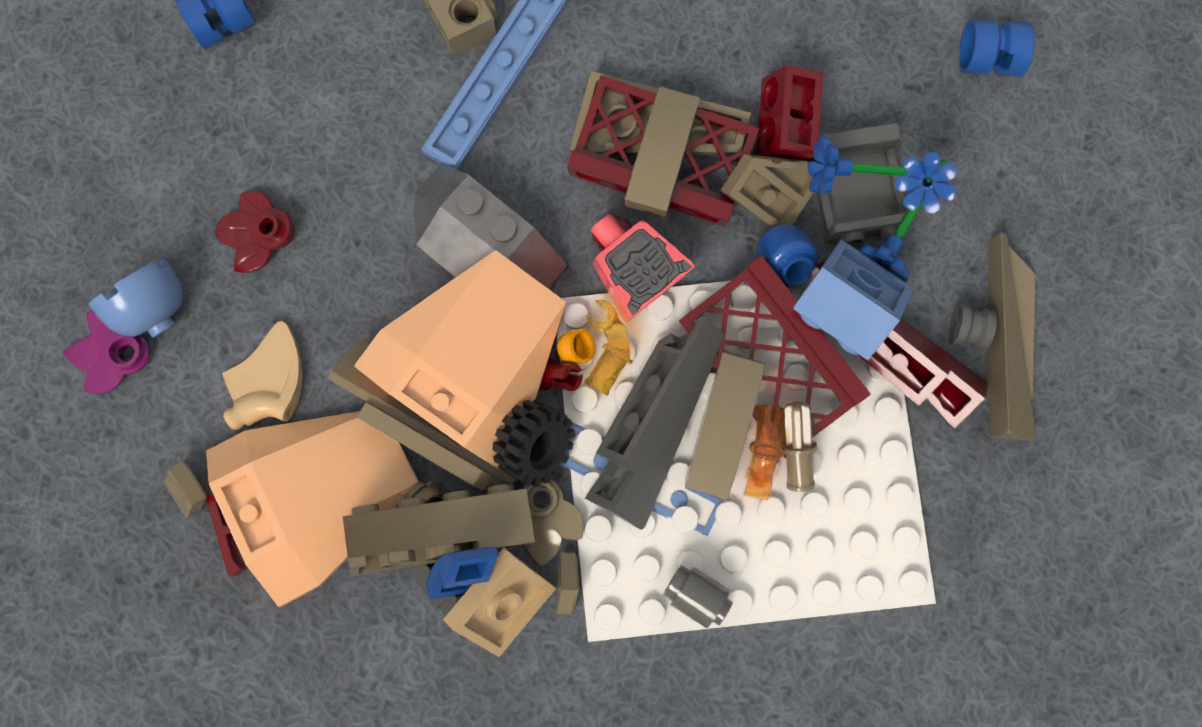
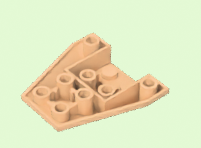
[354,250,566,469]
[206,411,419,607]

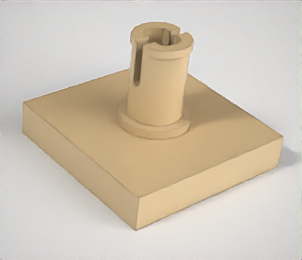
[443,547,557,657]

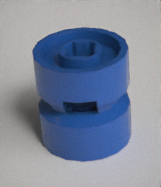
[175,0,256,50]
[959,19,1035,77]

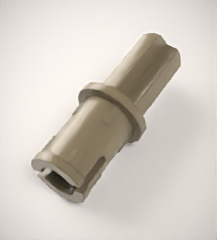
[781,401,817,492]

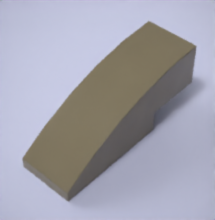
[625,87,700,217]
[685,351,765,500]

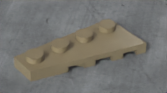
[569,71,751,156]

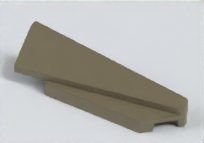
[985,233,1036,441]
[327,338,518,491]

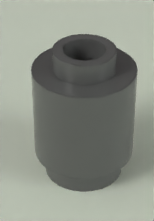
[663,564,733,628]

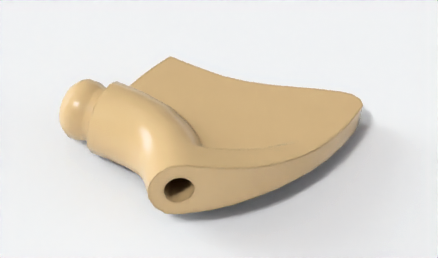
[222,321,303,430]

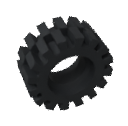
[492,400,575,487]

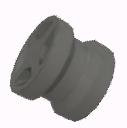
[948,303,997,351]

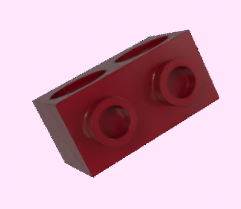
[756,65,823,160]

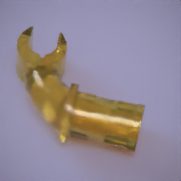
[584,300,633,396]

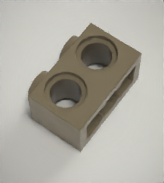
[423,0,499,57]

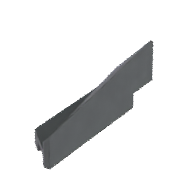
[585,316,724,530]

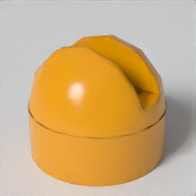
[556,328,595,364]

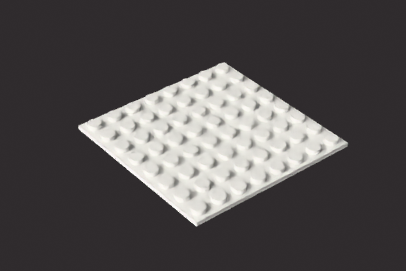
[557,276,936,642]

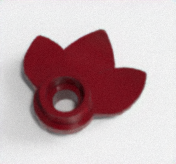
[215,191,295,274]

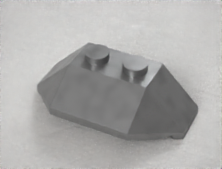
[415,163,568,289]

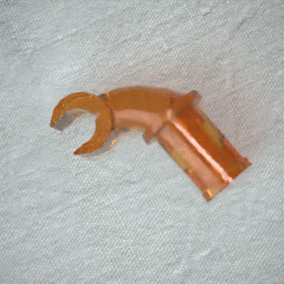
[742,404,785,501]

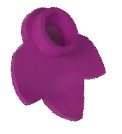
[63,310,150,394]

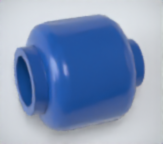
[756,224,819,288]

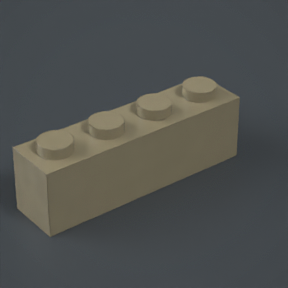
[342,484,535,577]

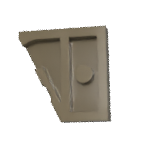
[720,154,814,229]

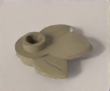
[523,480,584,566]

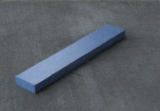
[421,0,570,171]

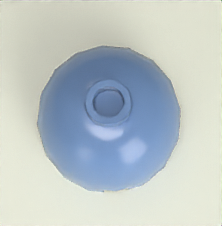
[88,257,183,338]

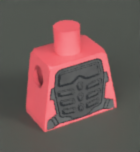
[591,214,695,323]

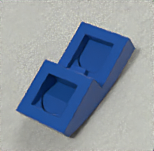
[425,546,498,599]

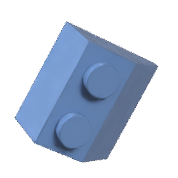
[793,239,914,360]

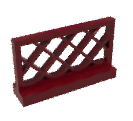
[567,75,759,227]
[679,255,871,458]

